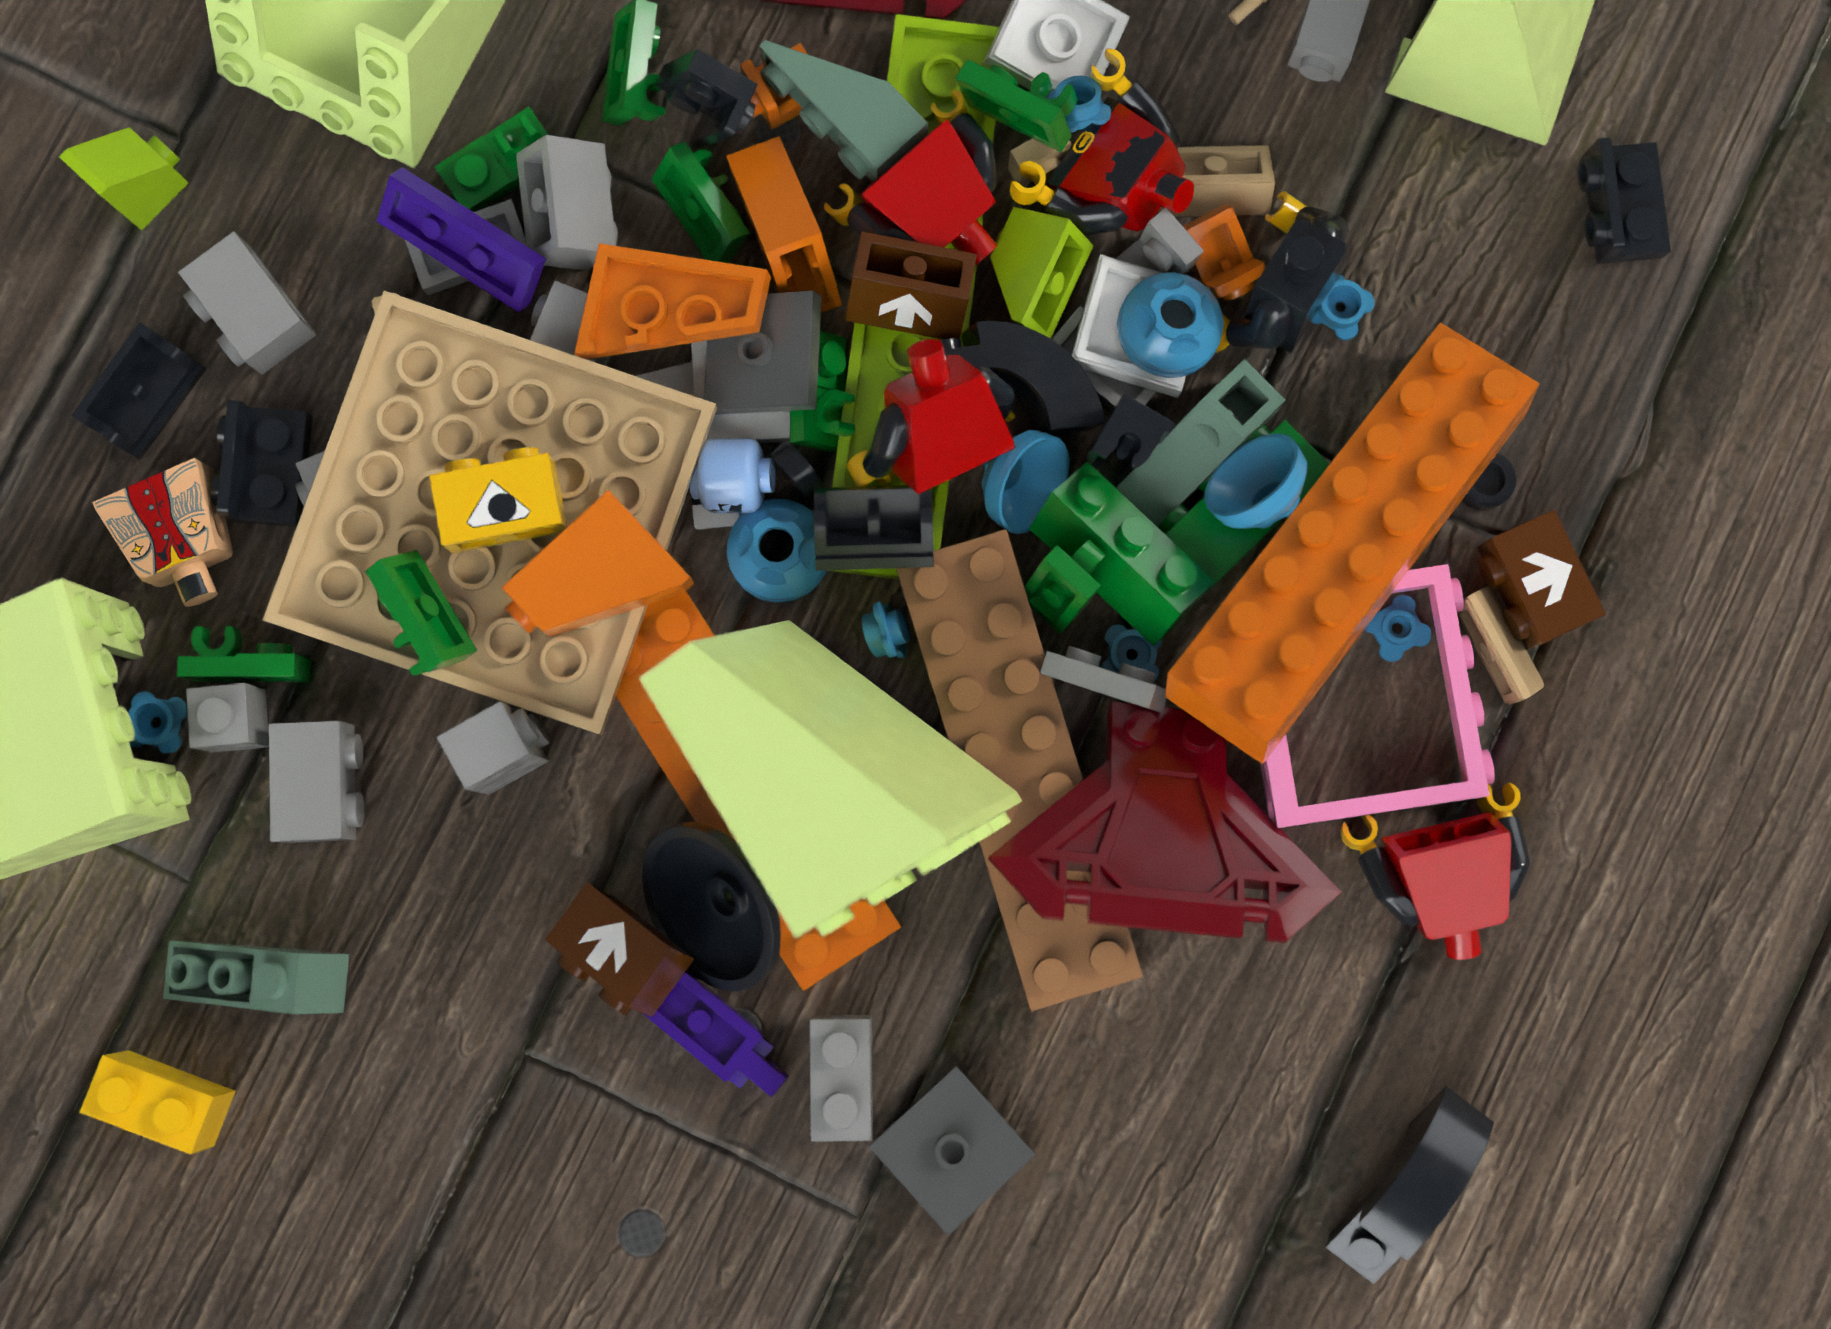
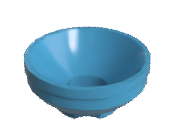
[1117,272,1223,378]
[981,430,1069,534]
[1205,433,1307,528]
[727,499,827,603]

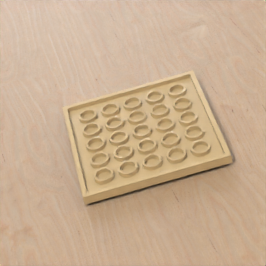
[263,291,717,735]

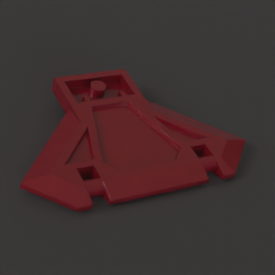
[988,702,1342,943]

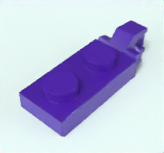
[642,970,789,1097]

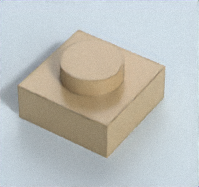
[1008,139,1071,186]

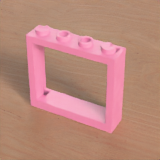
[1259,564,1495,828]

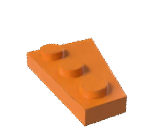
[574,243,771,360]

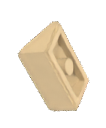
[1159,145,1275,217]
[1457,586,1544,705]

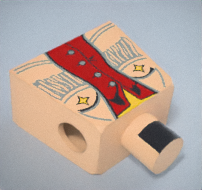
[92,458,233,607]

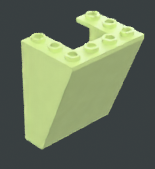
[205,0,505,168]
[1385,0,1595,146]
[0,578,191,880]
[639,620,1022,938]

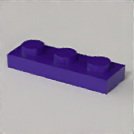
[376,167,546,312]

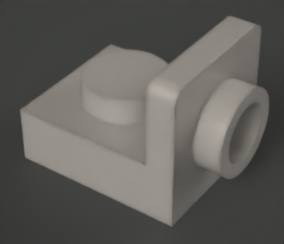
[1116,208,1204,275]

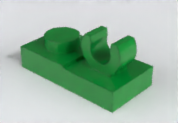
[602,0,665,126]
[955,59,1077,152]
[434,106,548,212]
[651,141,750,263]
[790,331,855,452]
[1024,539,1106,635]
[365,550,478,676]
[177,626,311,682]

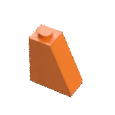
[726,136,842,313]
[501,490,694,637]

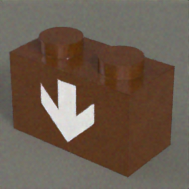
[845,231,977,340]
[1477,509,1606,650]
[545,882,694,1017]

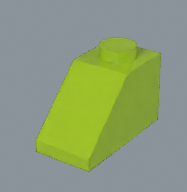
[59,127,188,231]
[990,207,1093,339]

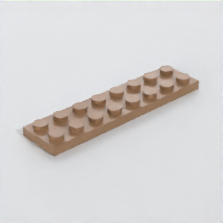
[896,529,1143,1012]

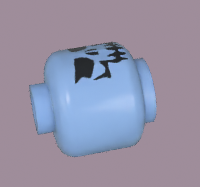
[689,438,776,513]

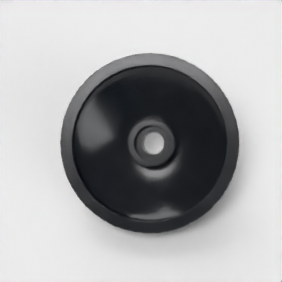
[642,822,781,991]

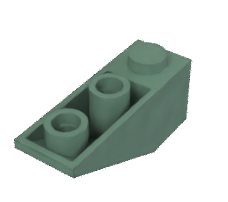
[759,40,928,182]
[1116,359,1285,527]
[163,940,349,1014]

